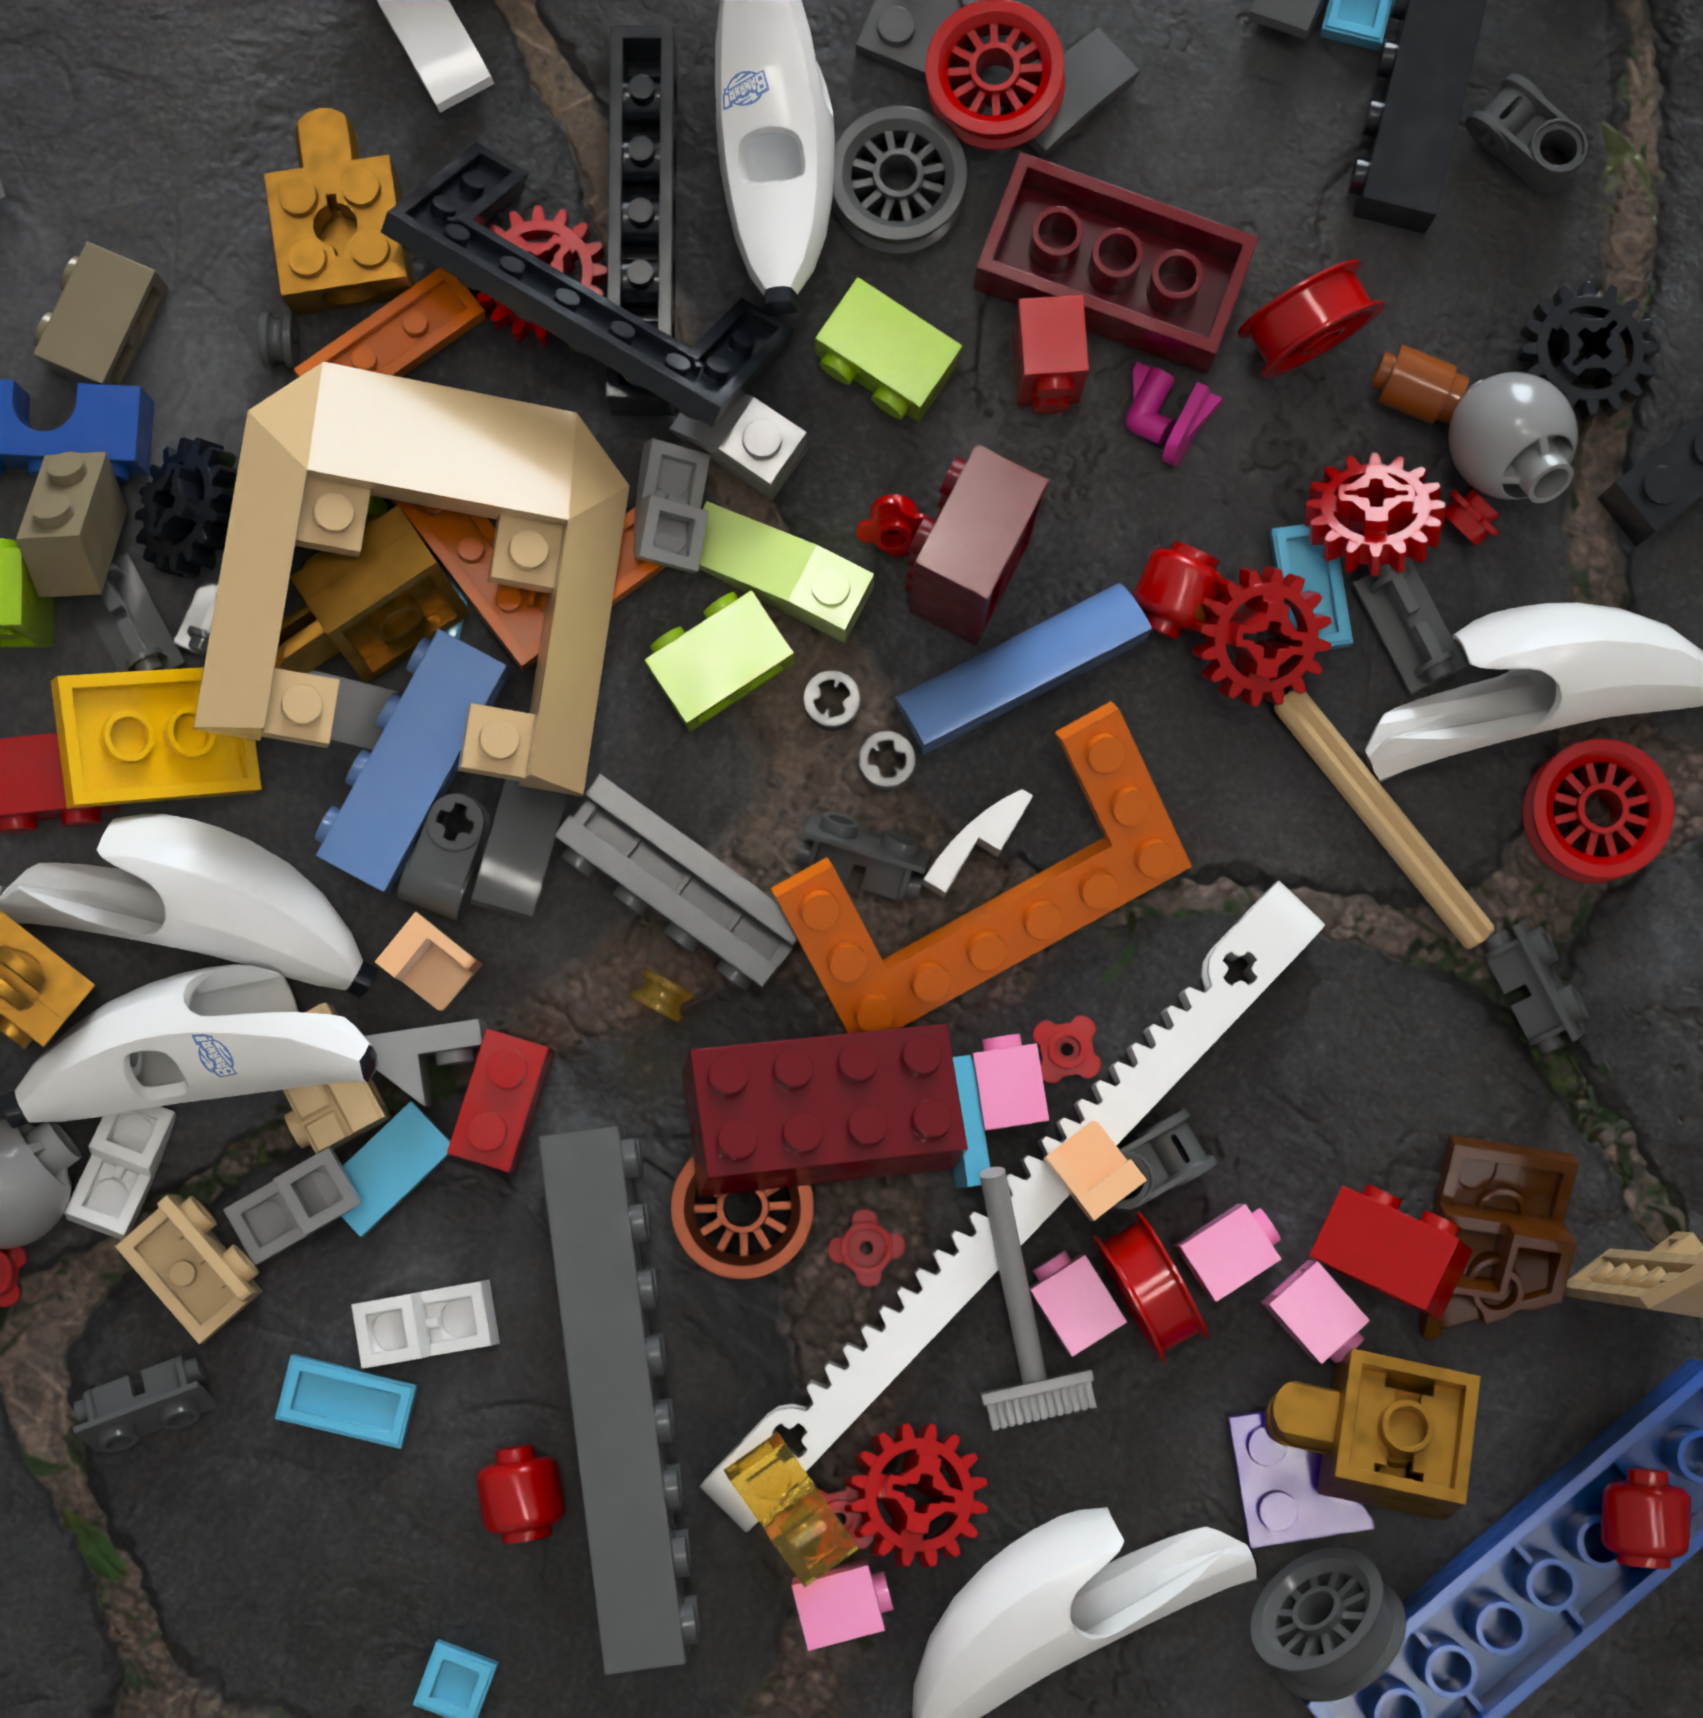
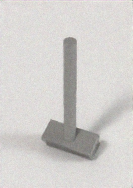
[979,1167,1097,1431]

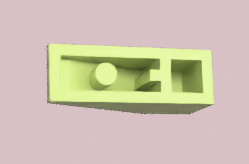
[699,501,874,643]

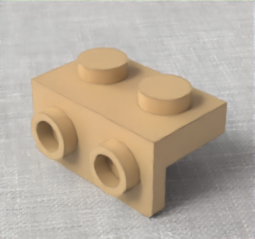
[115,1195,263,1344]

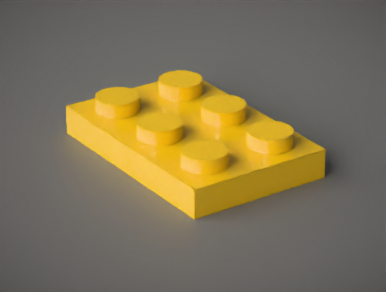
[51,667,262,809]

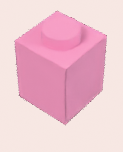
[971,1034,1049,1131]
[1174,1204,1281,1302]
[1029,1250,1127,1357]
[1261,1260,1370,1364]
[791,1558,894,1651]

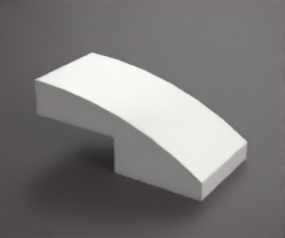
[377,0,494,113]
[922,789,1033,898]
[64,1106,176,1240]
[351,1279,500,1369]

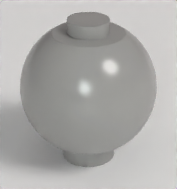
[1448,372,1578,503]
[0,1119,82,1249]

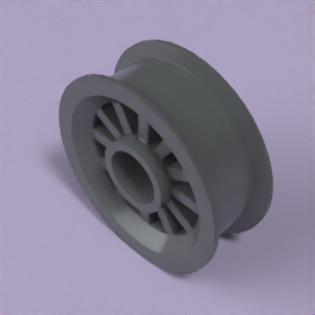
[832,106,967,255]
[1250,1547,1406,1702]

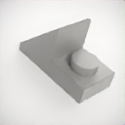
[364,1019,487,1107]

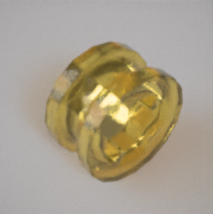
[629,969,695,1024]

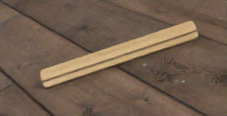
[1274,690,1495,949]

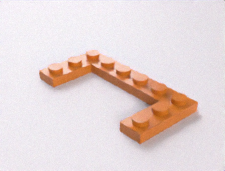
[294,267,667,672]
[770,701,1192,1033]

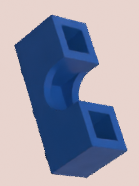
[0,379,155,483]

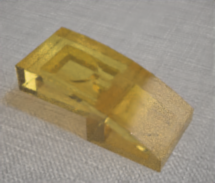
[724,1432,859,1587]

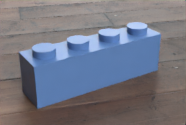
[315,629,512,893]

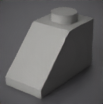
[669,393,808,501]

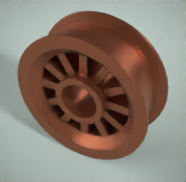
[671,1156,814,1279]

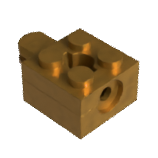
[264,108,415,316]
[275,505,471,683]
[0,910,95,1049]
[1265,1348,1481,1521]

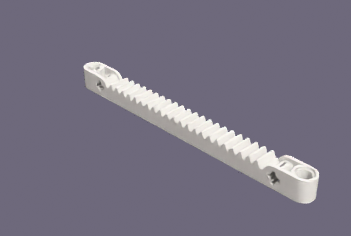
[699,880,1325,1533]

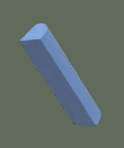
[893,583,1152,756]

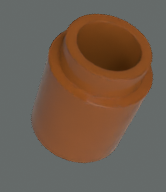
[1370,344,1470,425]

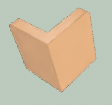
[375,912,483,1011]
[1043,1121,1147,1221]

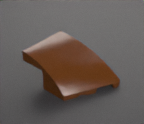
[1419,1135,1579,1339]

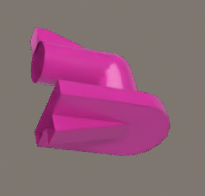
[1125,362,1223,467]

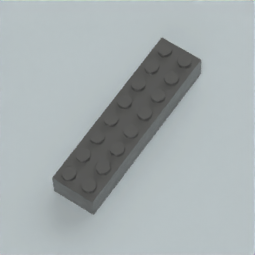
[538,1126,702,1675]

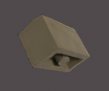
[33,241,169,385]
[16,451,127,598]

